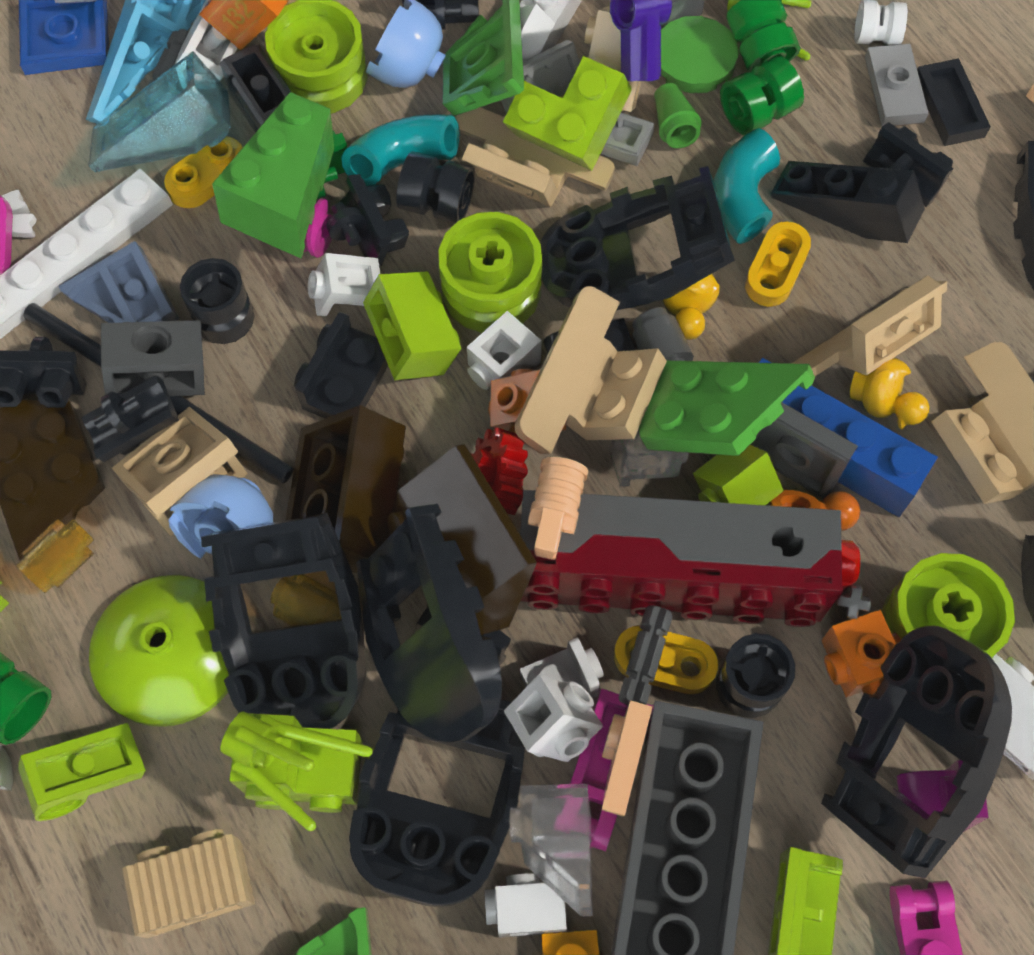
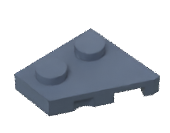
[59,241,180,323]

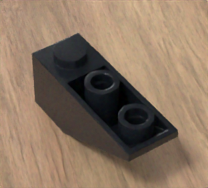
[771,161,925,243]

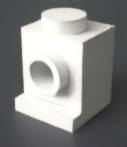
[467,311,542,390]
[485,870,567,938]

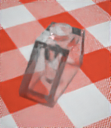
[510,784,593,916]

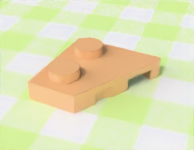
[601,700,652,817]

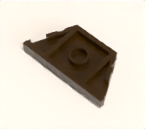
[0,400,105,566]

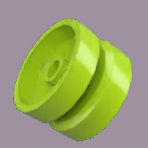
[265,0,368,114]
[438,212,542,333]
[881,553,1015,658]

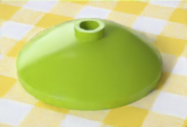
[89,575,229,727]

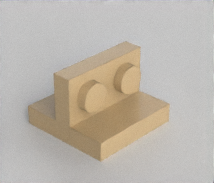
[111,407,248,536]

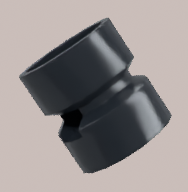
[396,151,475,224]
[180,258,255,344]
[716,633,796,718]

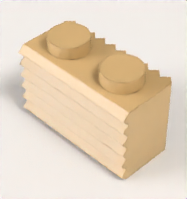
[122,829,255,939]

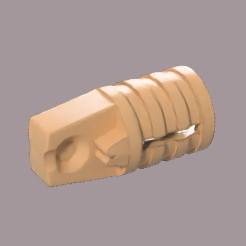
[527,457,588,560]

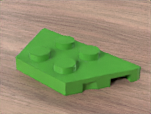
[443,0,524,116]
[639,360,815,456]

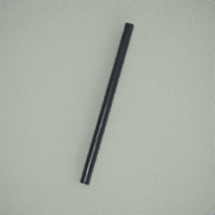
[24,303,294,484]

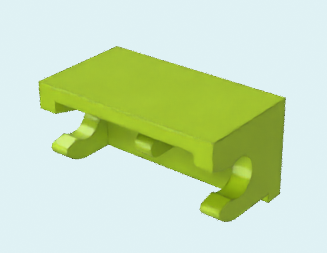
[768,847,843,955]

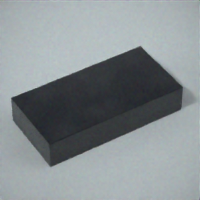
[917,58,991,146]

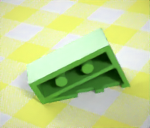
[212,92,334,259]

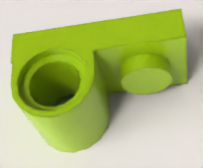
[18,723,146,822]

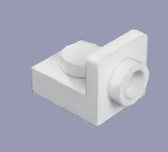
[308,253,380,316]
[520,637,604,698]

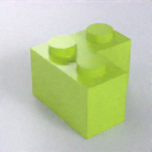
[503,56,632,171]
[229,713,363,813]

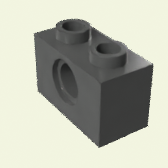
[101,320,205,396]

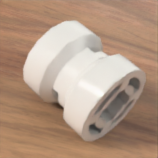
[854,0,908,46]

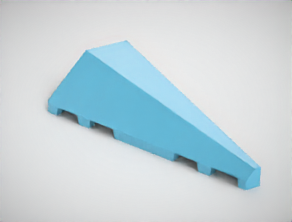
[86,0,206,125]

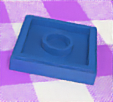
[19,0,109,75]

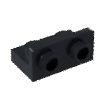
[294,312,388,419]

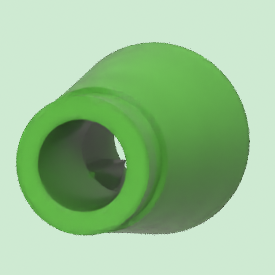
[654,83,702,148]

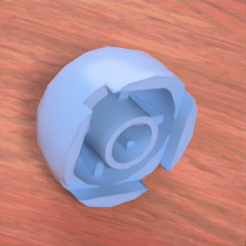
[366,0,446,88]
[168,474,274,559]

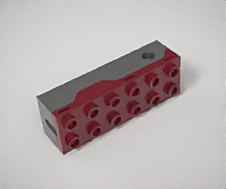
[520,490,861,627]

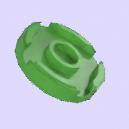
[661,16,739,93]

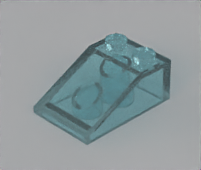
[88,51,231,172]

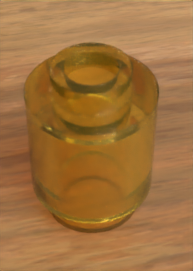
[15,519,94,594]
[270,574,342,626]

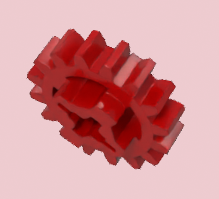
[470,427,528,515]

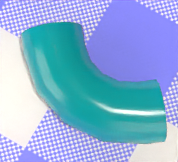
[342,114,460,186]
[713,128,780,244]

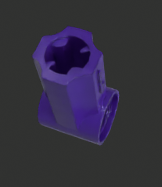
[610,0,672,82]

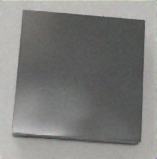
[750,402,858,499]

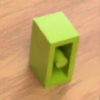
[363,271,462,381]

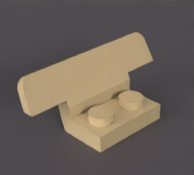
[455,107,615,208]
[791,275,947,376]
[515,286,667,454]
[931,342,1034,504]

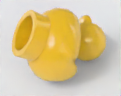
[663,274,720,340]
[850,358,930,430]

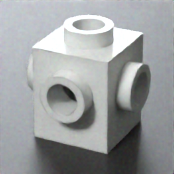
[504,674,603,762]

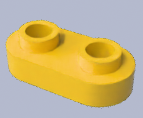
[164,136,243,208]
[745,221,811,307]
[614,625,718,694]

